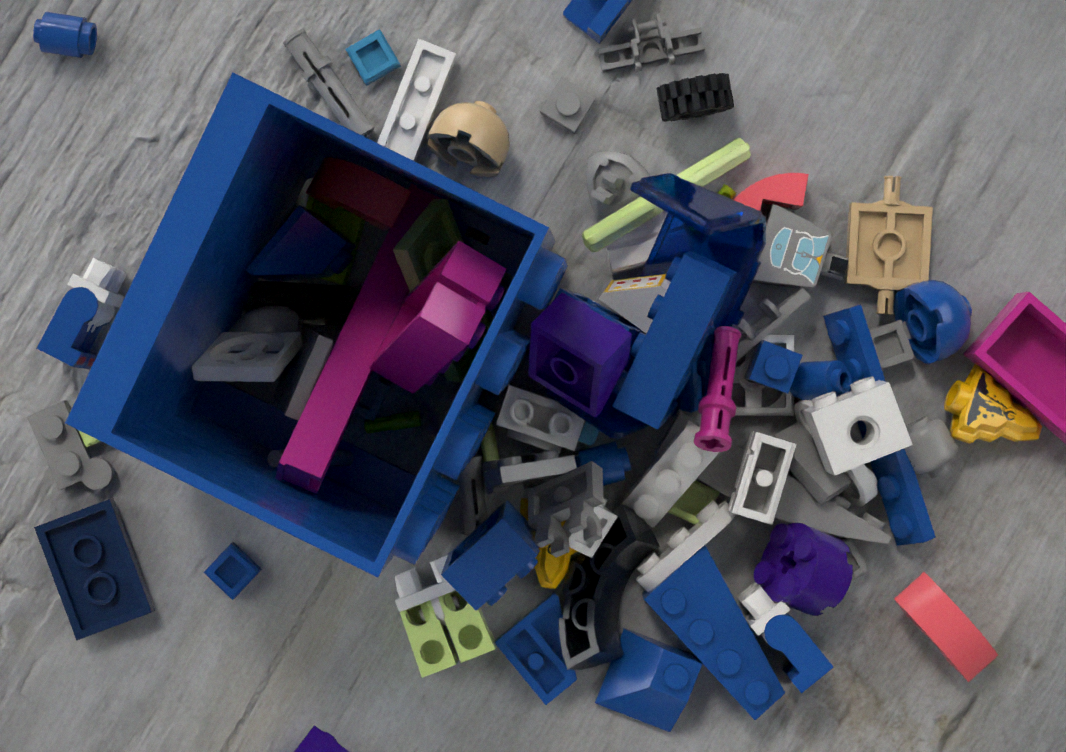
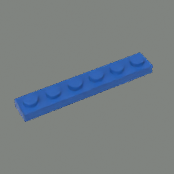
[823,304,936,546]

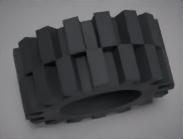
[656,73,734,122]

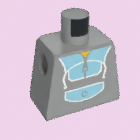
[745,204,848,290]

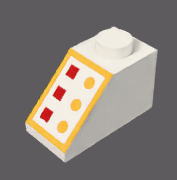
[599,274,671,334]

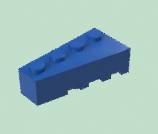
[612,250,737,430]
[642,545,785,720]

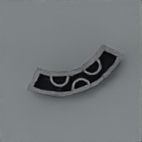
[559,504,660,670]

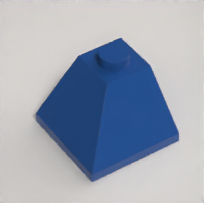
[246,205,356,282]
[595,628,702,732]

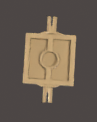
[844,176,933,315]

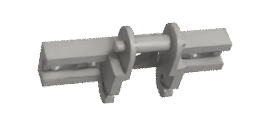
[598,14,705,72]
[736,287,811,362]

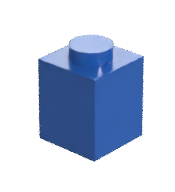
[744,340,803,394]

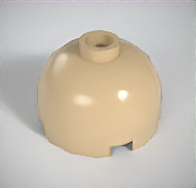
[427,101,510,177]

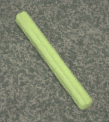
[582,138,751,252]

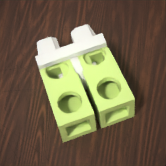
[395,555,497,678]

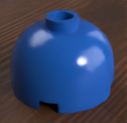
[893,280,972,364]

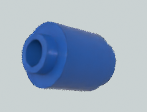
[33,12,97,58]
[790,360,852,400]
[574,441,632,486]

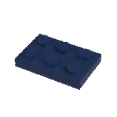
[34,498,155,641]

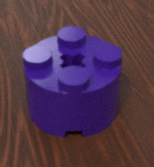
[754,523,853,616]

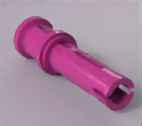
[694,326,741,452]

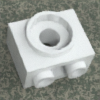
[803,376,913,476]
[496,385,587,453]

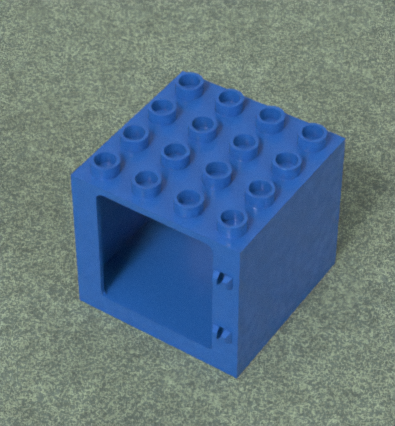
[65,72,568,577]

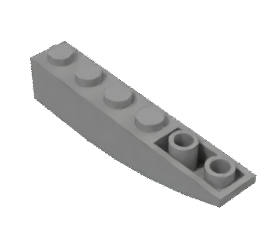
[654,411,893,544]

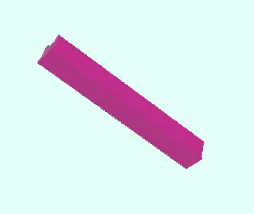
[275,183,442,494]

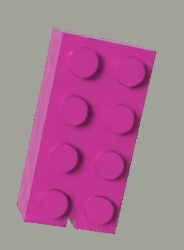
[369,241,506,394]
[963,291,1066,444]

